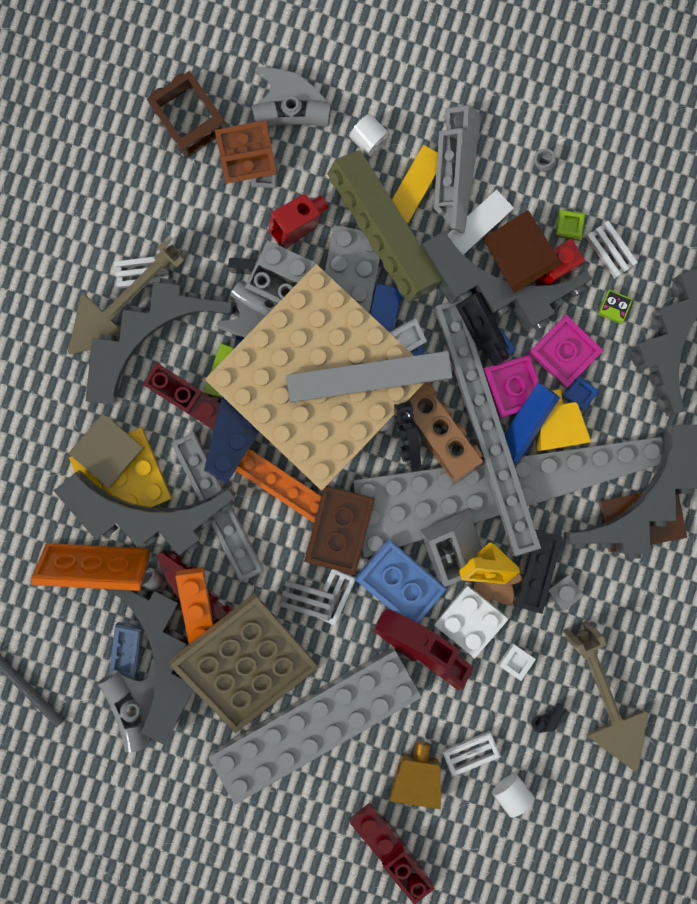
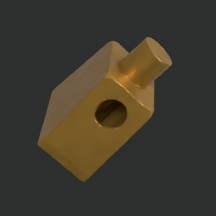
[389,741,441,809]

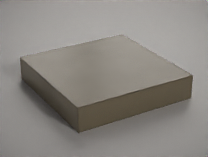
[68,413,145,488]

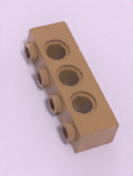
[408,382,483,484]

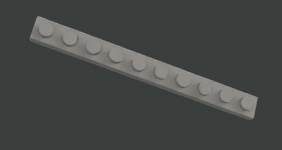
[434,300,541,557]

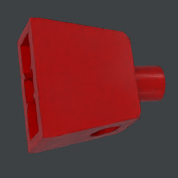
[268,194,328,249]
[533,239,585,286]

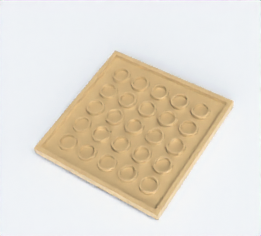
[205,264,424,491]

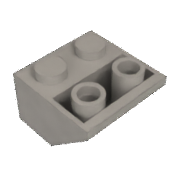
[245,240,315,304]
[420,510,482,587]

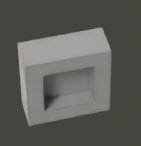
[548,574,584,611]

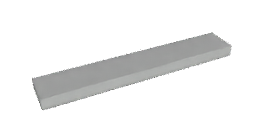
[286,351,452,403]
[171,432,264,583]

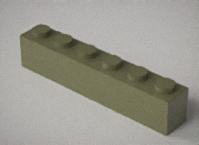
[327,150,442,303]

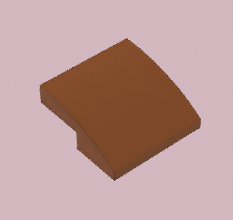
[215,120,277,184]

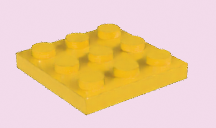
[69,427,173,508]

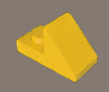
[459,542,520,584]

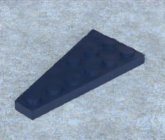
[204,335,259,484]

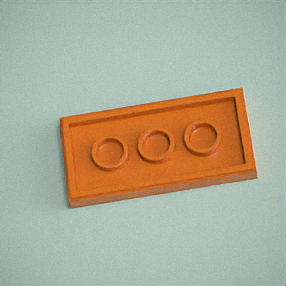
[31,543,150,591]

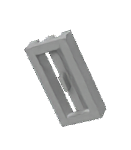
[279,581,337,621]

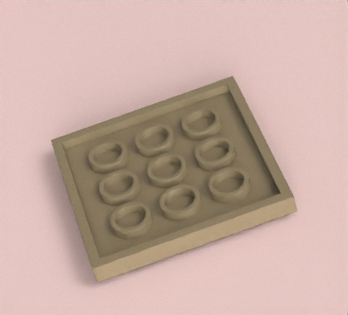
[169,593,319,733]

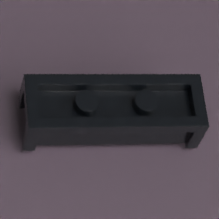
[513,530,563,614]

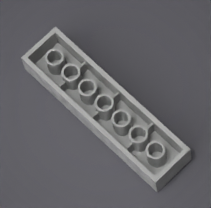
[209,646,422,805]

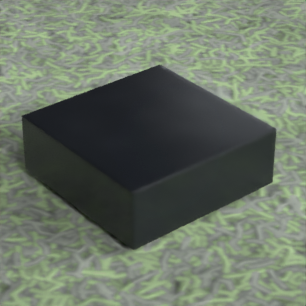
[228,257,256,275]

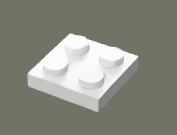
[434,584,508,658]

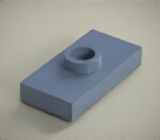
[109,622,143,679]

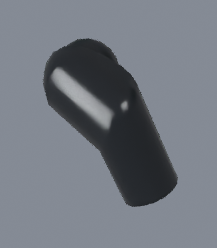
[531,703,568,733]

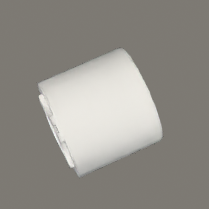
[349,114,390,157]
[492,773,535,818]

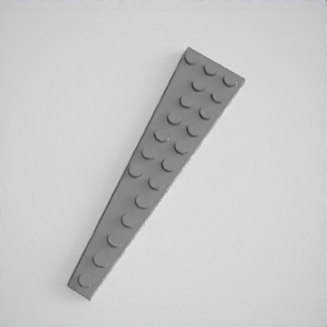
[353,437,663,558]

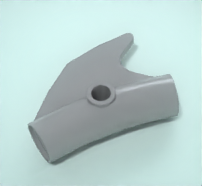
[251,67,332,127]
[217,280,277,337]
[98,658,155,752]

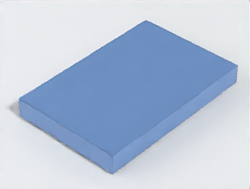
[354,539,447,623]

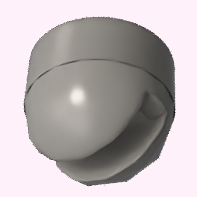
[534,148,556,172]
[142,568,163,591]

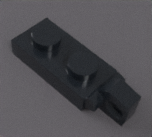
[456,292,509,366]
[394,401,422,471]

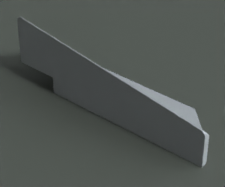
[434,105,481,233]

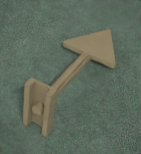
[68,235,187,354]
[563,620,648,772]

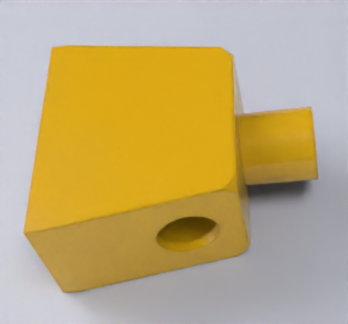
[536,389,591,452]

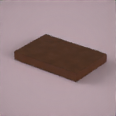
[483,210,561,293]
[304,486,375,575]
[599,489,687,552]

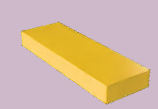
[392,145,438,225]

